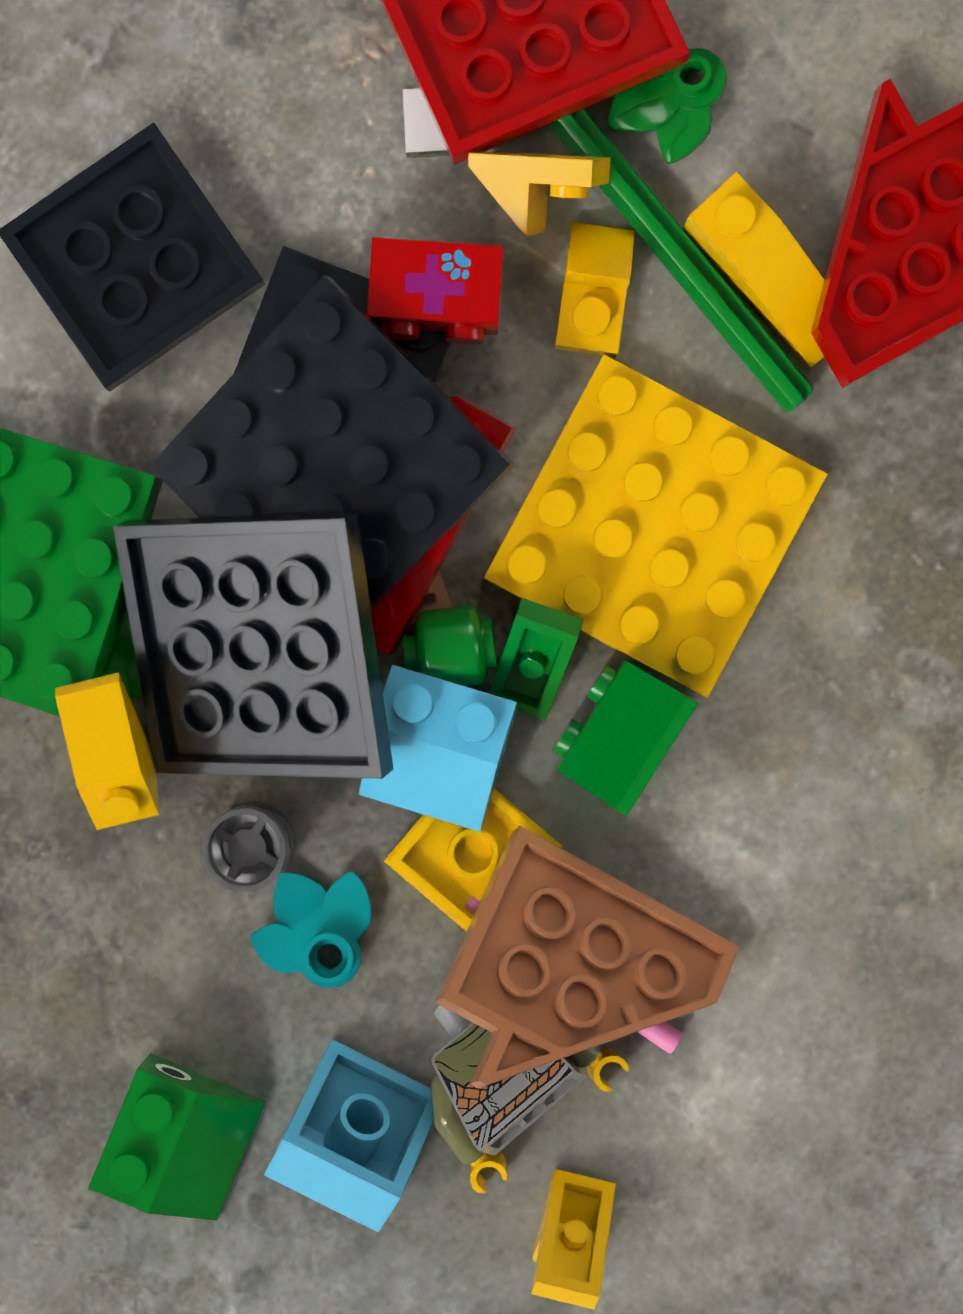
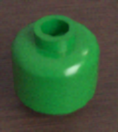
[403,605,498,688]

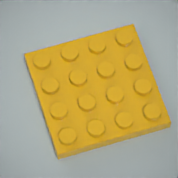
[484,354,828,698]

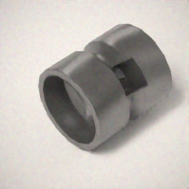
[201,802,295,893]

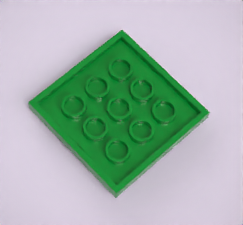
[0,428,163,717]

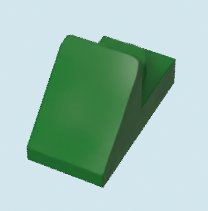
[488,598,584,721]

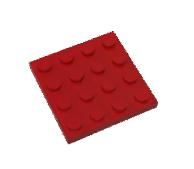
[380,0,690,165]

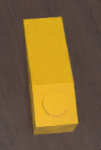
[683,172,825,370]

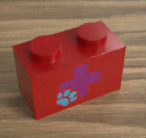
[367,237,504,345]

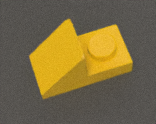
[468,151,611,236]
[555,222,635,357]
[531,1169,616,1310]

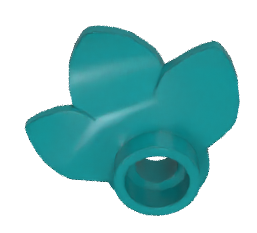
[250,871,371,988]

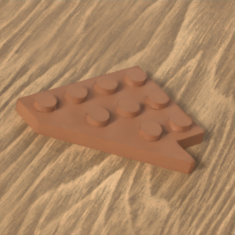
[435,826,739,1088]

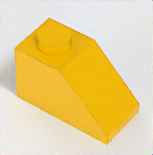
[55,672,159,830]

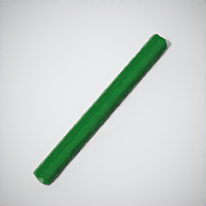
[551,109,814,412]

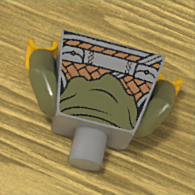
[431,1005,629,1193]

